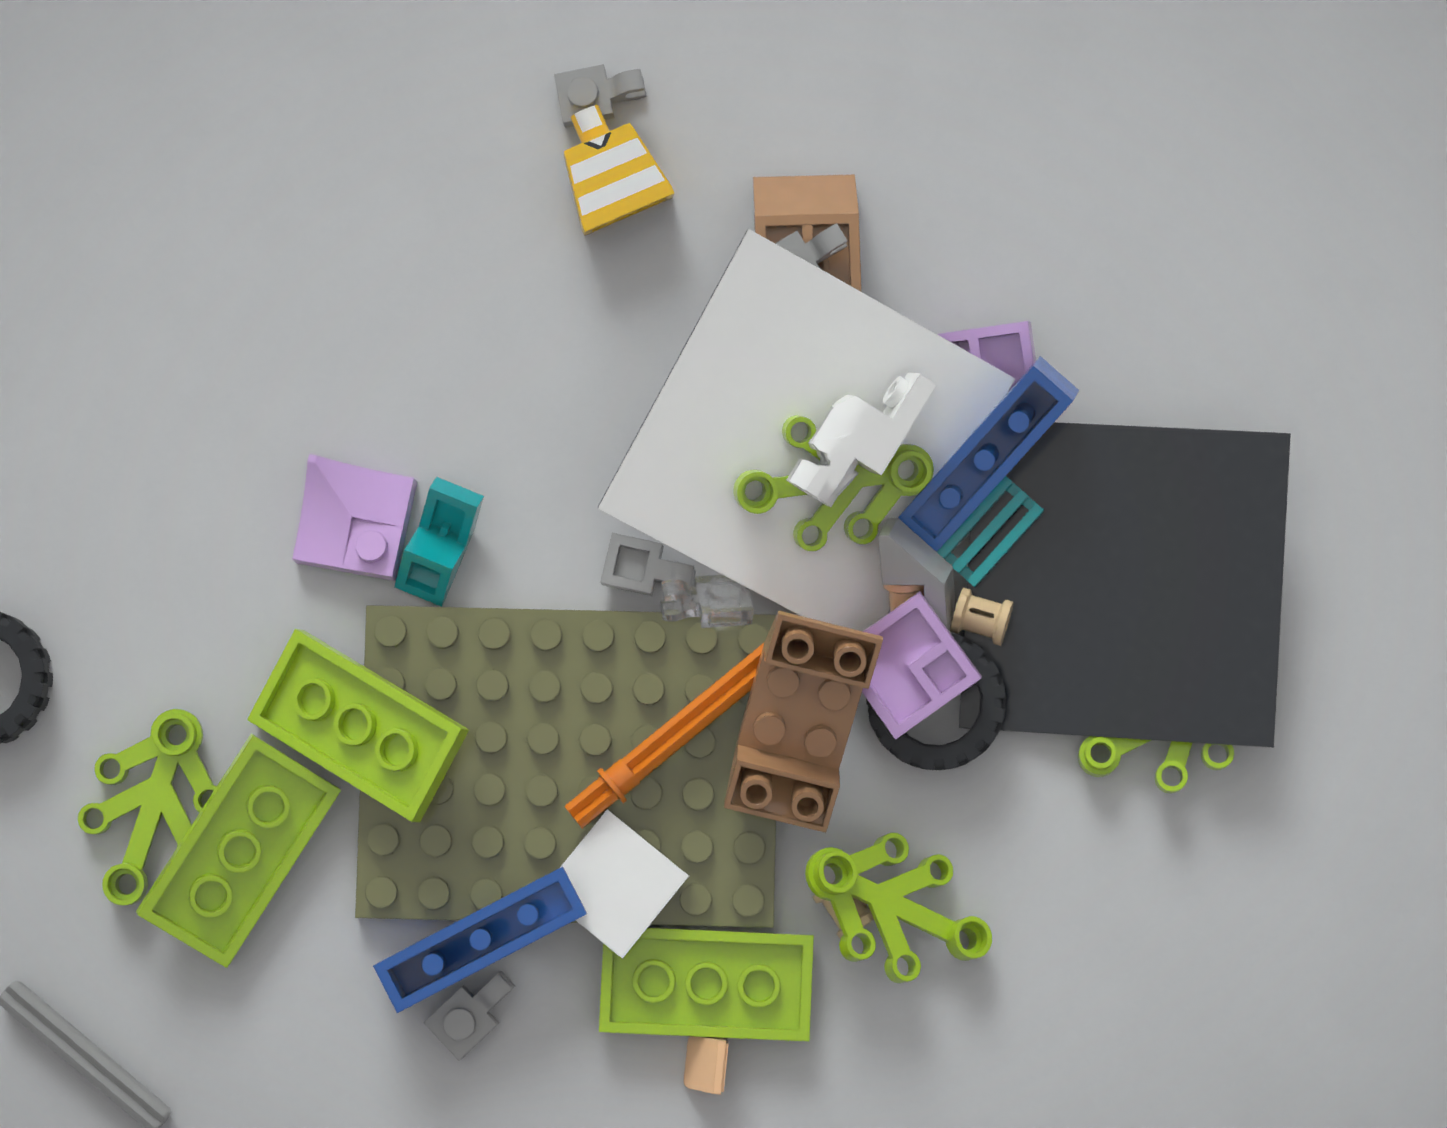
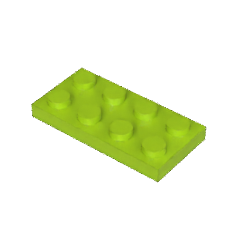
[247,628,469,822]
[136,733,341,968]
[599,928,814,1042]

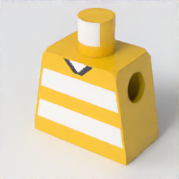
[564,105,675,236]

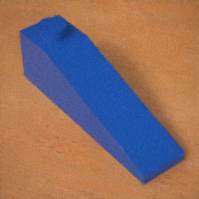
[898,356,1079,552]
[373,867,587,1013]

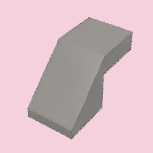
[878,518,955,630]

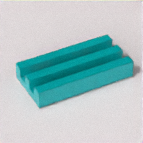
[937,476,1045,588]

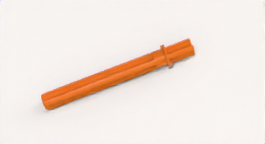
[564,643,764,829]

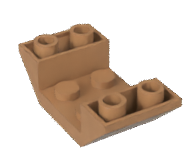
[753,174,861,291]
[724,611,883,833]

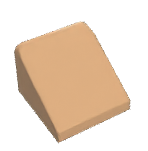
[684,1036,729,1095]

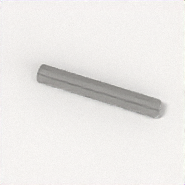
[0,981,171,1128]

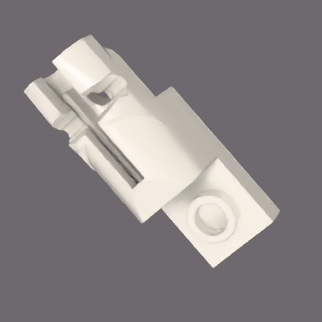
[786,372,937,507]

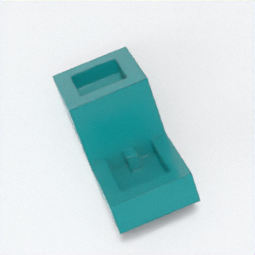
[394,477,484,607]

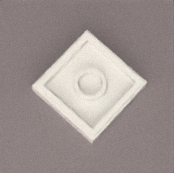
[560,809,689,959]

